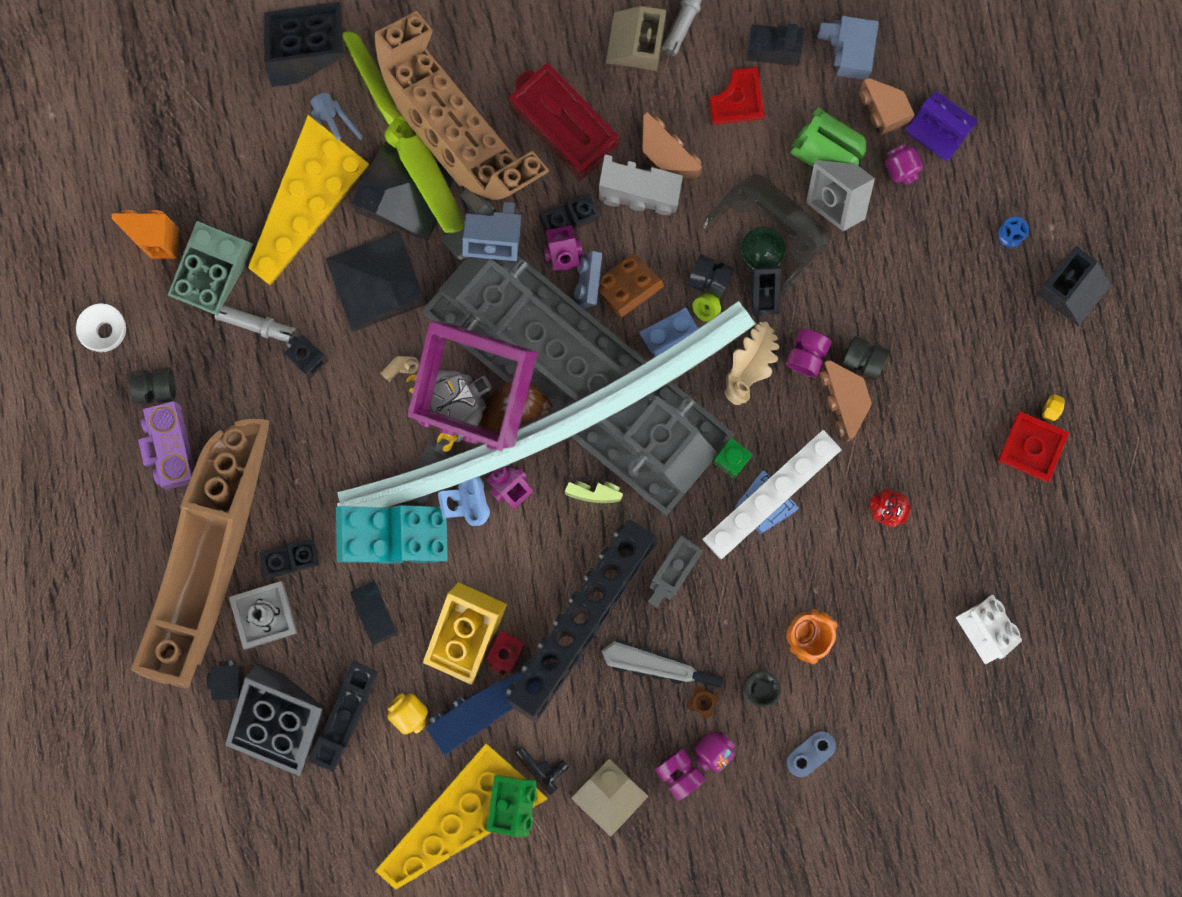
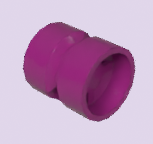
[786,329,832,377]
[654,748,706,801]

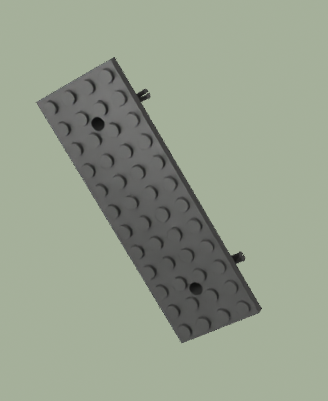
[422,255,735,517]

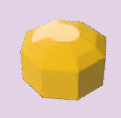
[1041,394,1065,422]

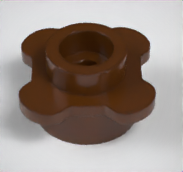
[687,686,719,718]

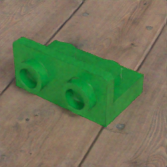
[486,775,537,837]

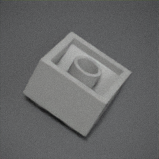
[806,160,875,231]

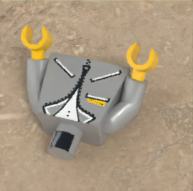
[406,370,492,452]

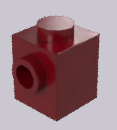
[486,631,526,675]

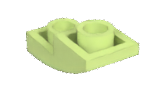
[565,481,623,503]

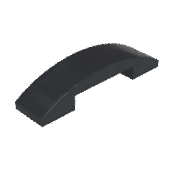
[308,660,378,772]

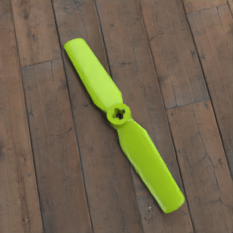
[343,31,465,233]

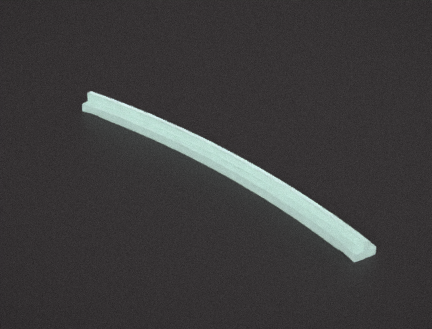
[337,301,755,508]

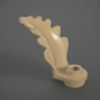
[724,321,779,405]

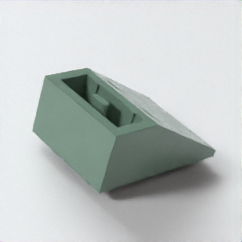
[168,221,254,315]

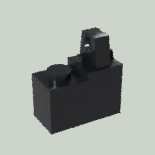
[746,23,804,66]

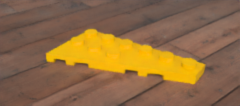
[248,115,370,286]
[376,743,548,889]

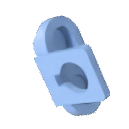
[438,477,490,526]

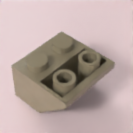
[606,6,666,71]

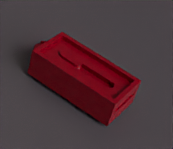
[509,62,620,180]

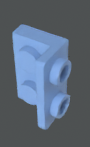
[639,308,700,359]

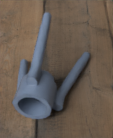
[311,93,363,140]

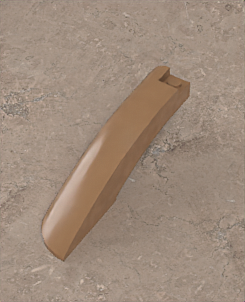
[131,419,269,689]

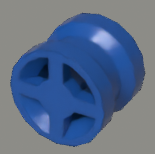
[998,217,1029,247]

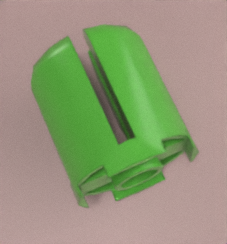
[790,107,866,167]

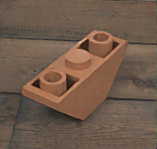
[642,112,702,178]
[820,361,872,442]

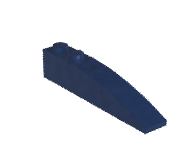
[426,659,582,756]

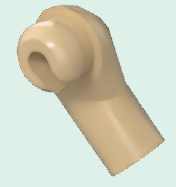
[380,356,420,382]

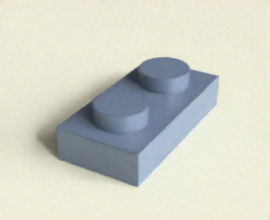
[575,251,602,309]

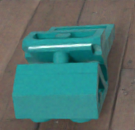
[336,505,448,564]

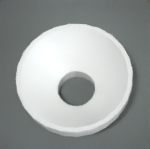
[76,303,126,352]

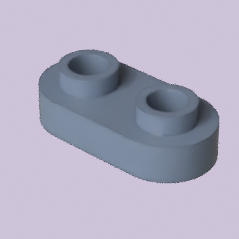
[786,731,836,777]

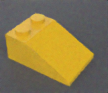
[423,582,507,685]

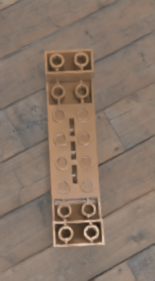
[375,11,549,200]

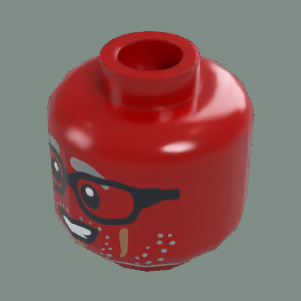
[869,488,911,528]

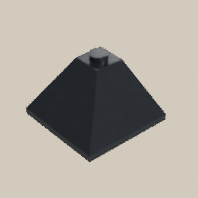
[264,2,344,87]
[352,141,454,241]
[326,231,427,332]
[225,664,324,776]

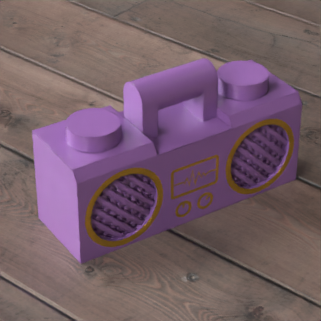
[138,401,195,490]

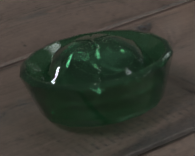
[740,227,787,269]

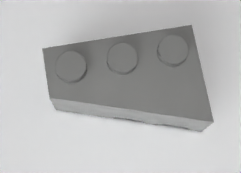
[599,155,683,215]

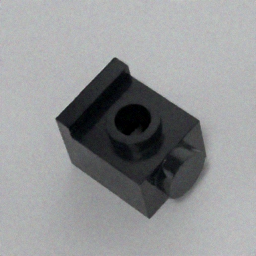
[284,335,329,379]

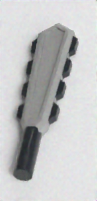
[601,640,724,688]

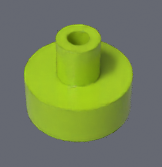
[693,293,721,322]

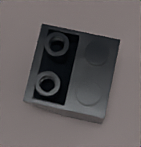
[1036,246,1111,326]

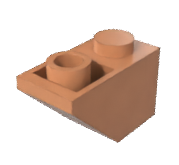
[859,78,914,135]

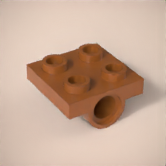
[598,253,664,317]

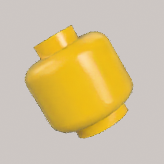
[387,693,428,734]

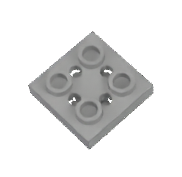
[229,581,298,650]

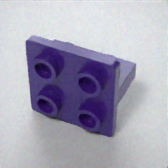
[906,91,977,161]

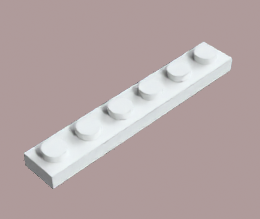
[703,430,842,560]

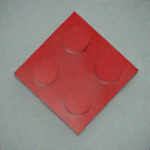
[998,411,1070,482]

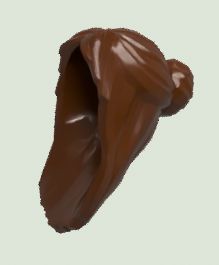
[480,381,553,434]

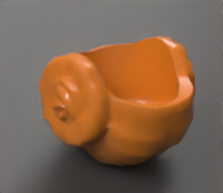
[786,609,837,664]

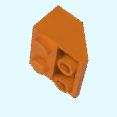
[112,210,179,259]

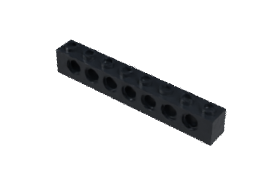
[506,519,657,723]

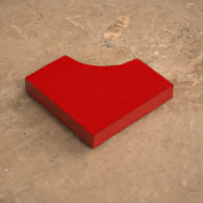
[709,67,765,125]

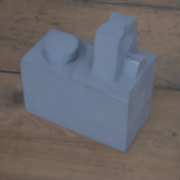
[818,16,879,80]
[463,202,521,261]

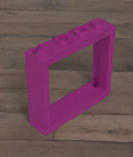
[407,322,538,452]

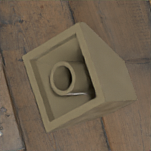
[571,758,649,837]

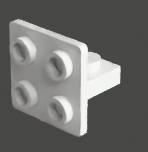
[956,595,1022,664]

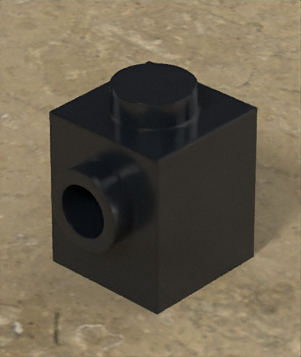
[207,661,244,700]

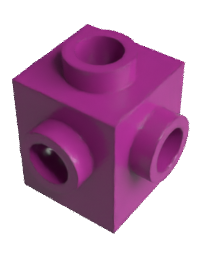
[543,225,583,271]
[486,465,534,509]

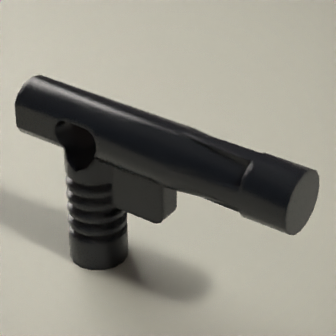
[515,746,570,795]

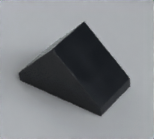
[750,266,781,315]

